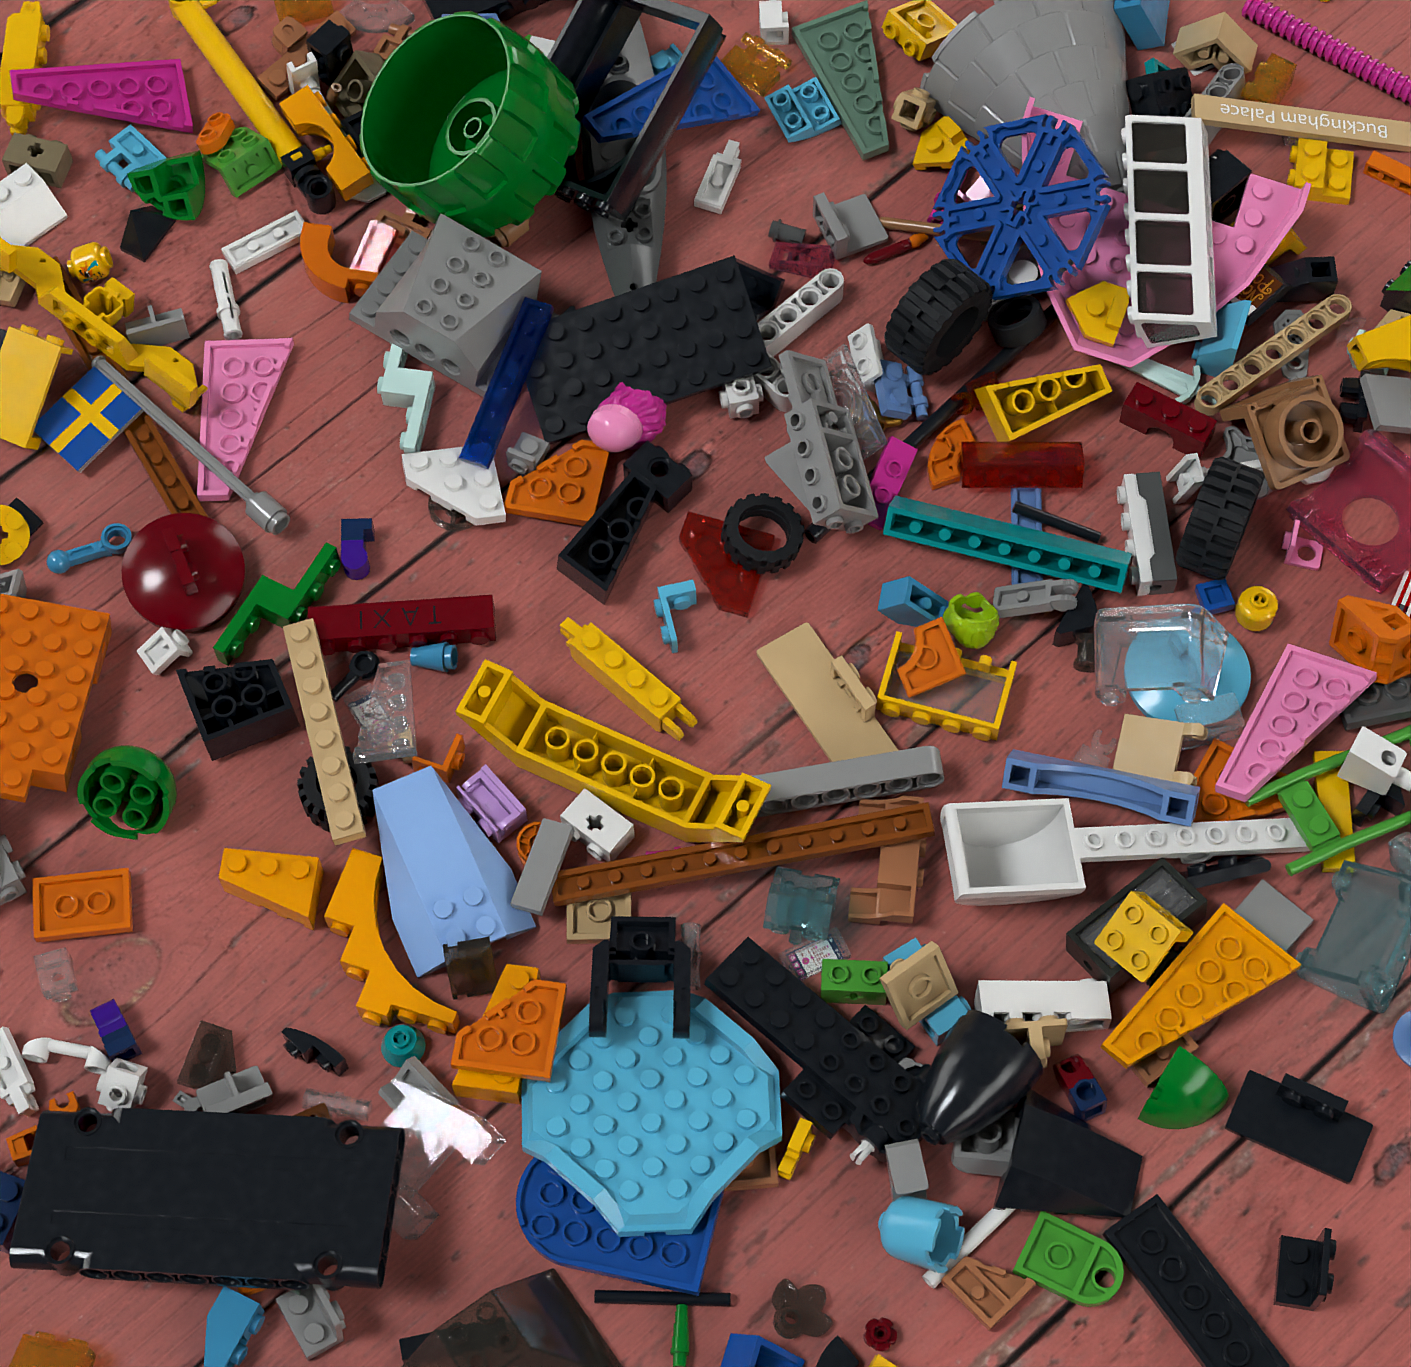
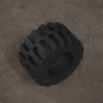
[297,746,380,832]

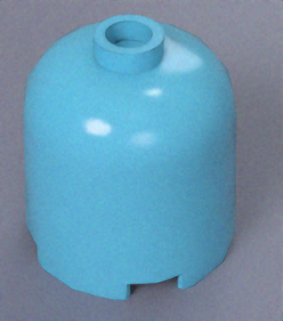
[878,1196,965,1273]

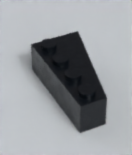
[557,469,657,605]

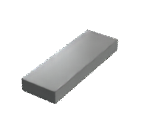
[510,818,575,916]

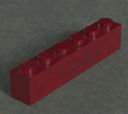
[308,595,496,656]

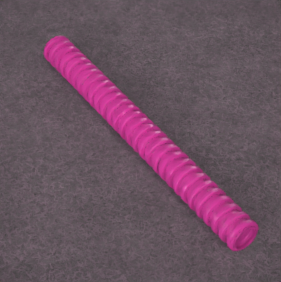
[1242,0,1411,106]

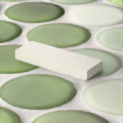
[221,210,305,274]

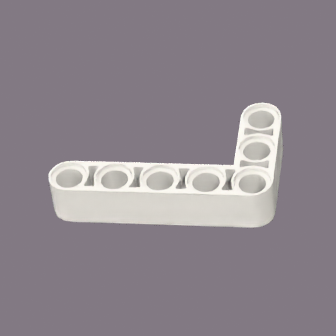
[753,268,844,412]

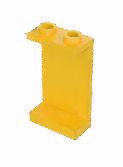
[0,324,74,450]

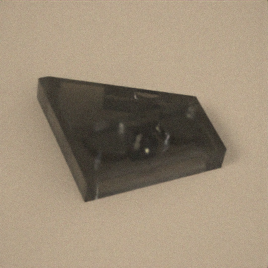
[177,1020,236,1090]

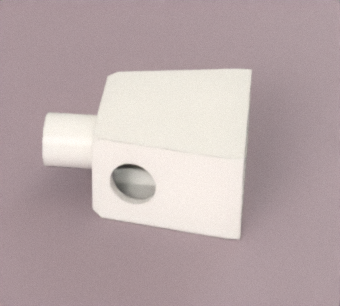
[1337,726,1411,795]

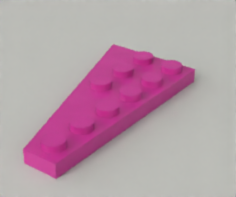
[10,59,193,133]

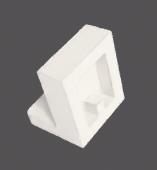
[137,627,193,675]

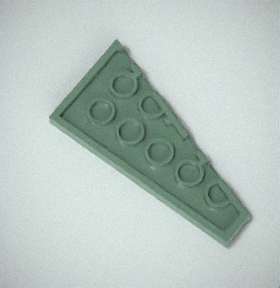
[792,0,889,161]

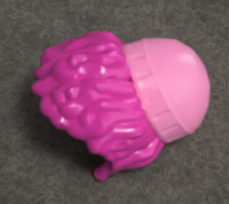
[587,382,667,452]

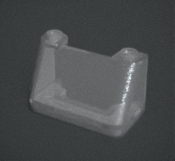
[1094,604,1230,706]

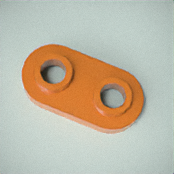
[196,112,235,155]

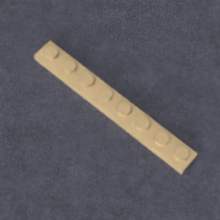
[283,618,366,846]

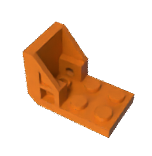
[1329,595,1411,684]

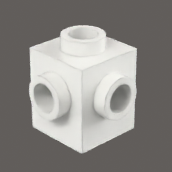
[719,376,763,419]
[96,1058,148,1112]

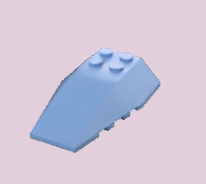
[372,766,536,978]

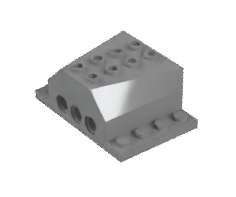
[349,213,559,407]

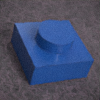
[1194,578,1235,617]

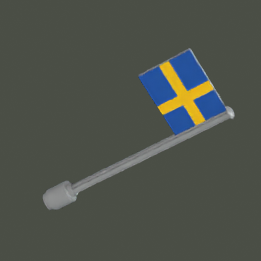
[34,355,290,535]

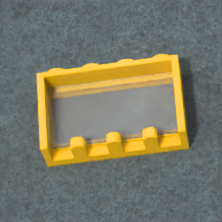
[876,631,1017,741]

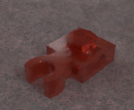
[951,371,999,415]

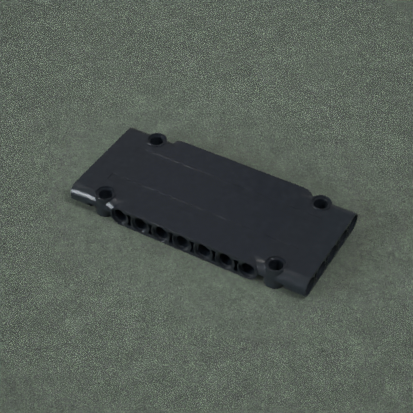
[9,1107,405,1291]

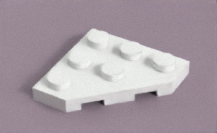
[402,443,506,526]

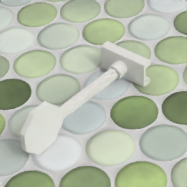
[286,52,387,203]
[1166,453,1335,504]

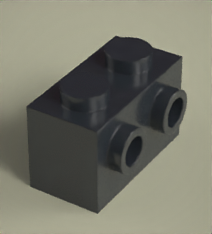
[306,20,354,87]

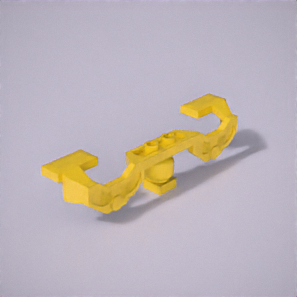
[0,237,208,413]

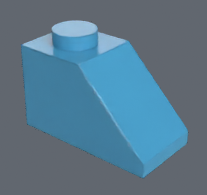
[877,576,949,627]

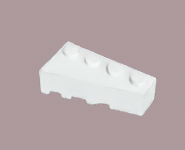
[974,978,1112,1032]

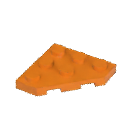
[504,439,611,526]
[1193,738,1287,822]
[451,979,567,1082]

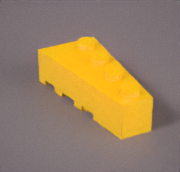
[974,364,1112,444]

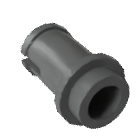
[768,219,806,247]

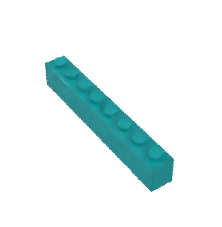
[883,495,1132,593]

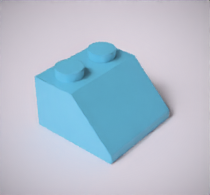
[1191,300,1252,381]

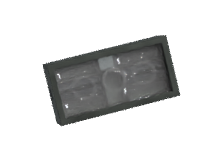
[1066,857,1208,995]

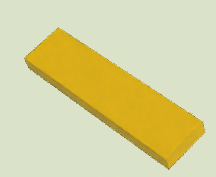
[1312,751,1356,873]

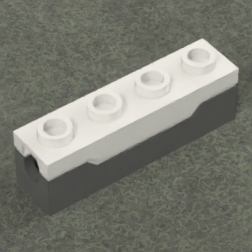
[1117,472,1177,596]

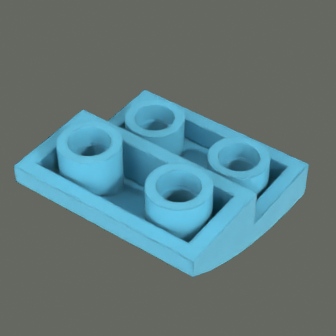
[764,77,842,143]

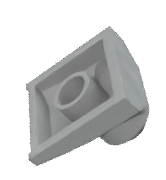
[951,1107,1019,1176]

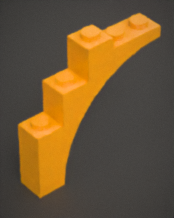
[324,848,460,1034]

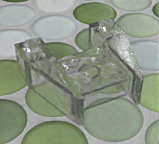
[346,1078,507,1240]

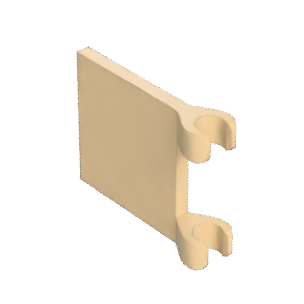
[1113,714,1208,786]

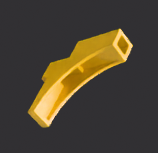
[1346,315,1411,372]

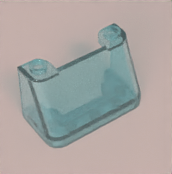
[1296,860,1411,1013]

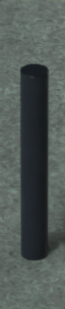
[1012,501,1101,544]

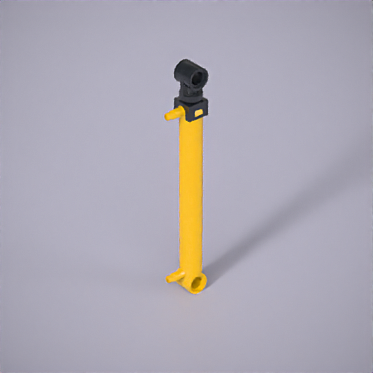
[168,0,337,214]

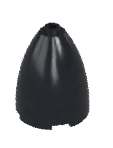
[918,1010,1043,1145]

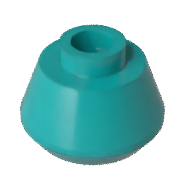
[381,1025,426,1068]

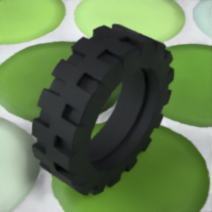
[721,493,804,574]

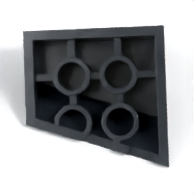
[176,659,300,761]

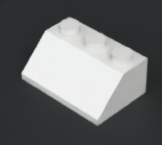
[0,163,68,246]

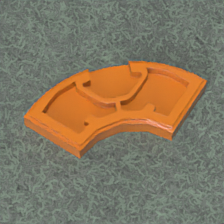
[927,418,976,491]

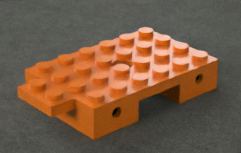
[0,594,112,803]

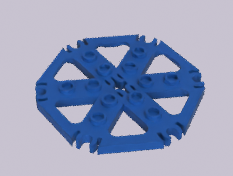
[933,114,1112,301]

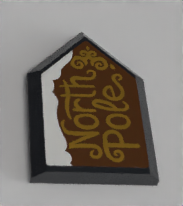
[1227,264,1292,327]

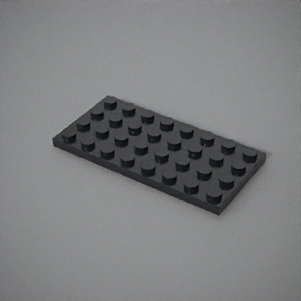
[510,255,773,445]

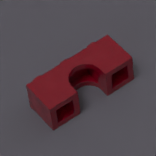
[1119,382,1217,460]

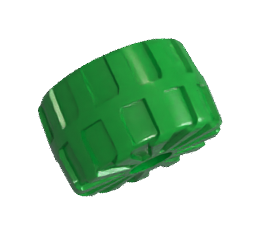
[359,11,580,238]

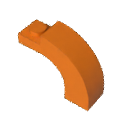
[300,222,379,304]

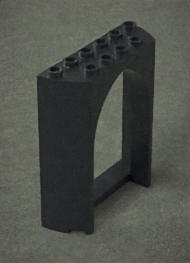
[547,0,726,221]

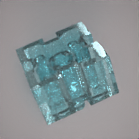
[763,866,840,945]

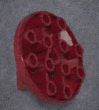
[121,513,246,632]

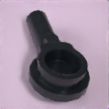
[331,651,381,702]

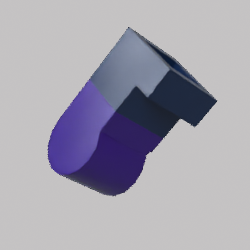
[341,518,375,580]
[90,999,142,1062]

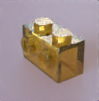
[1241,53,1297,105]

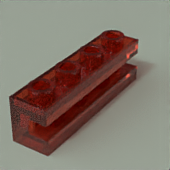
[960,442,1085,488]

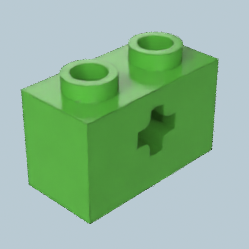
[821,959,888,1005]

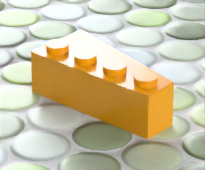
[452,964,541,1105]

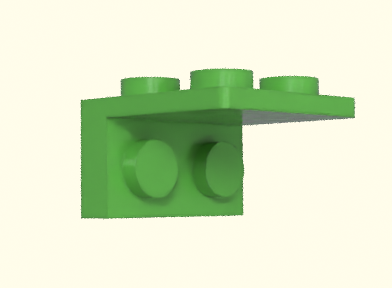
[201,127,283,198]

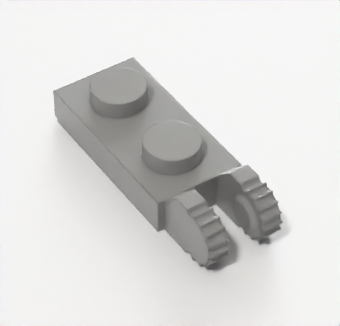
[993,579,1079,618]

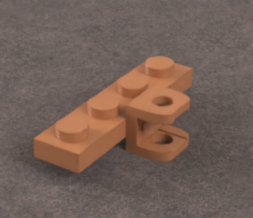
[257,10,357,101]

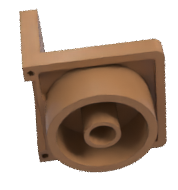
[1219,374,1350,490]

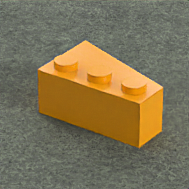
[218,848,324,930]

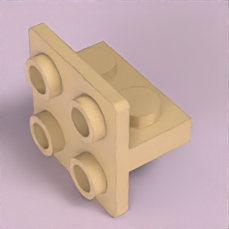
[1005,1015,1068,1079]

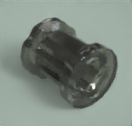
[1073,633,1103,673]

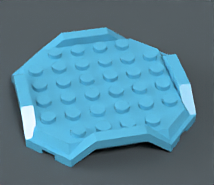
[522,990,782,1237]

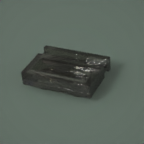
[443,936,498,1000]

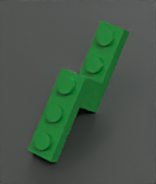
[213,542,340,666]

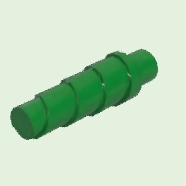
[670,1304,690,1367]

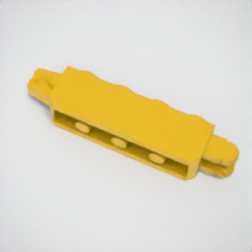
[0,1,50,136]
[559,617,698,741]

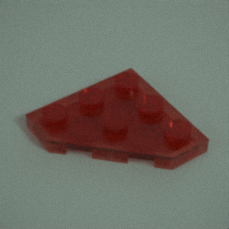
[679,511,775,618]

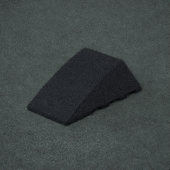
[993,1089,1143,1219]

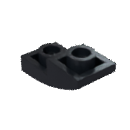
[281,1027,349,1077]

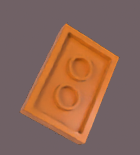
[32,868,133,943]

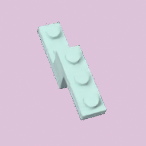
[377,343,436,454]

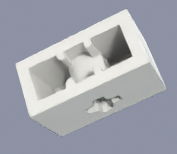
[560,788,635,862]

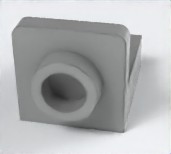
[506,432,550,474]

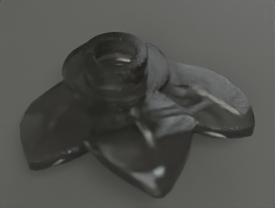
[772,1278,833,1339]

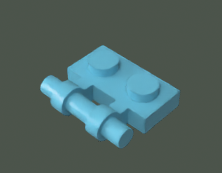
[95,124,166,192]

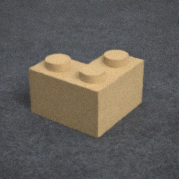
[1173,12,1258,74]

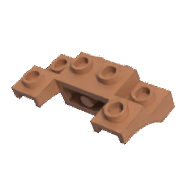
[848,796,927,925]

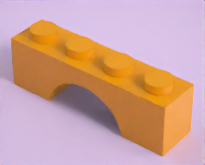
[279,85,374,201]

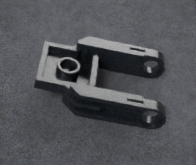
[589,916,691,1039]

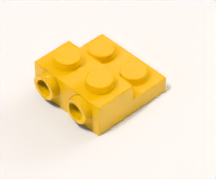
[881,0,958,61]
[1287,138,1354,205]

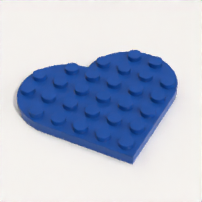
[516,1157,724,1296]

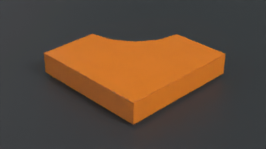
[897,617,967,698]

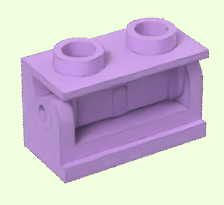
[456,764,528,843]

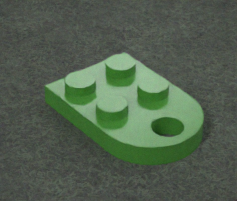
[1012,1211,1124,1307]

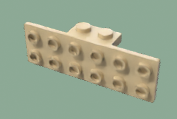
[757,622,899,762]

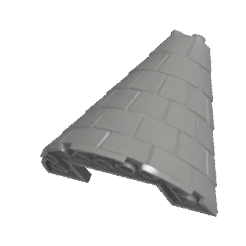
[920,0,1130,193]

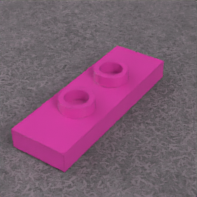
[868,436,918,530]

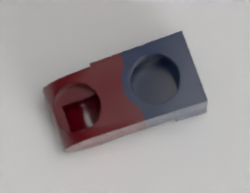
[1053,1054,1107,1122]

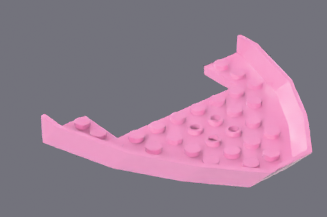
[1021,97,1311,368]

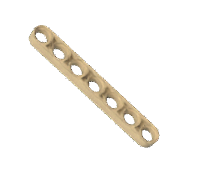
[1194,294,1352,416]

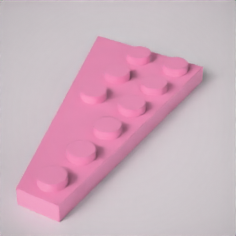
[197,338,294,501]
[1215,644,1377,802]

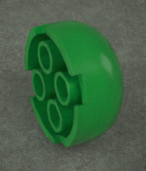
[77,745,177,840]

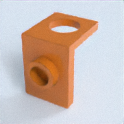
[412,733,465,783]

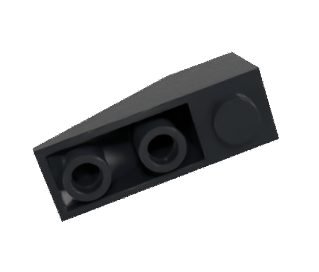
[1271,256,1338,302]

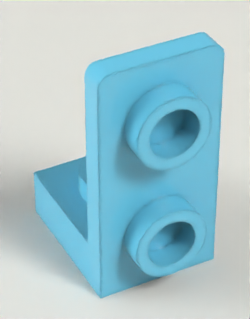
[653,580,697,653]

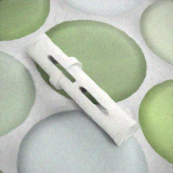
[209,259,243,340]

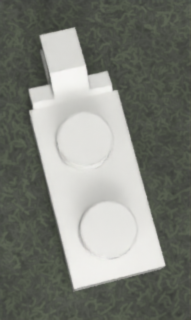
[694,140,742,214]
[0,1026,39,1117]

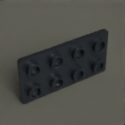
[1225,1070,1373,1184]

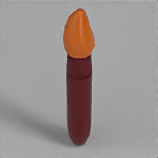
[863,233,928,264]

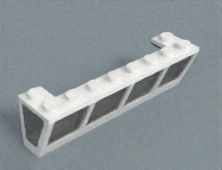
[1121,115,1217,348]

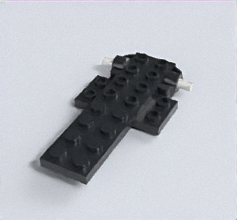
[704,937,931,1165]

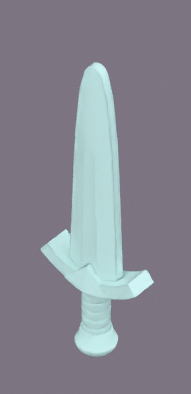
[1121,358,1217,405]

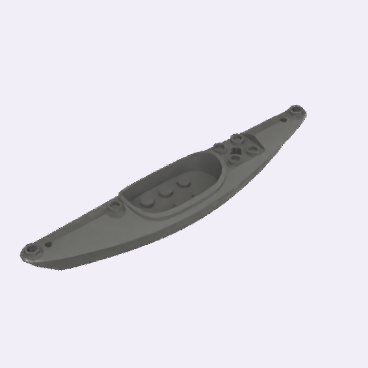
[581,18,667,296]

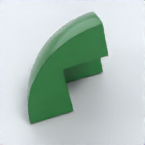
[127,150,205,221]
[1138,1046,1229,1129]

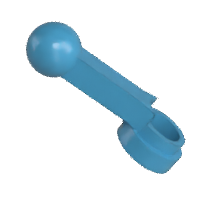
[46,523,132,574]

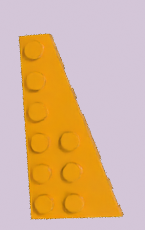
[1100,903,1302,1069]

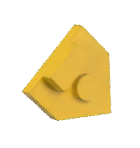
[913,116,970,170]
[1065,281,1129,347]

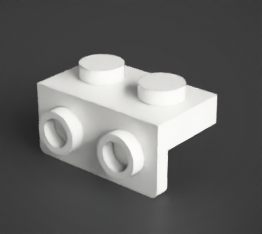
[848,323,884,394]

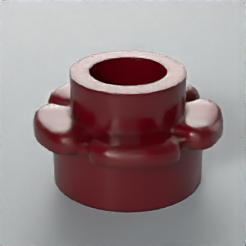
[863,1317,897,1352]

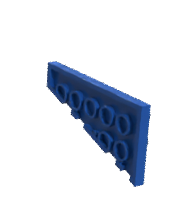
[581,56,761,143]

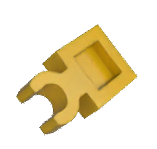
[778,1117,816,1181]

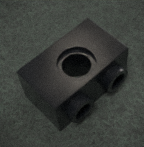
[623,440,692,513]

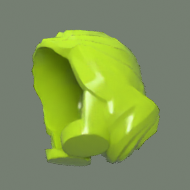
[943,592,999,649]

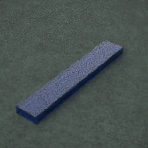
[459,297,554,470]

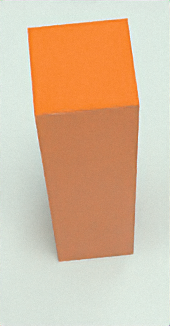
[1363,150,1411,196]

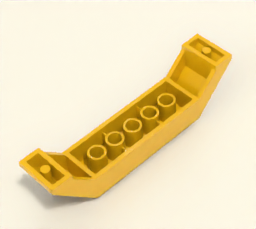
[455,659,771,842]

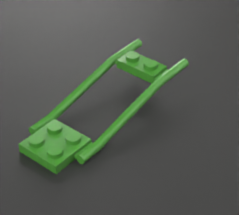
[1245,725,1411,876]

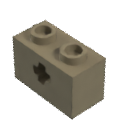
[2,133,73,188]

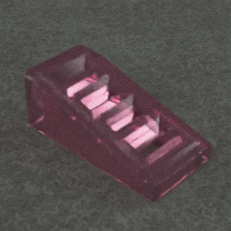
[768,242,835,279]

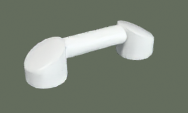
[21,1038,112,1075]

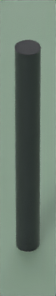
[594,1290,731,1307]

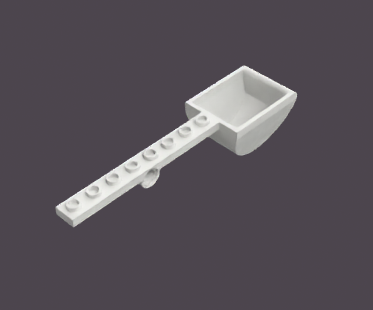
[940,798,1310,906]

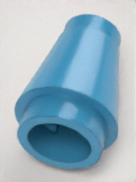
[410,642,458,673]

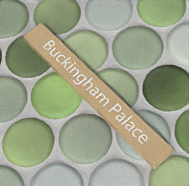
[1191,93,1411,152]

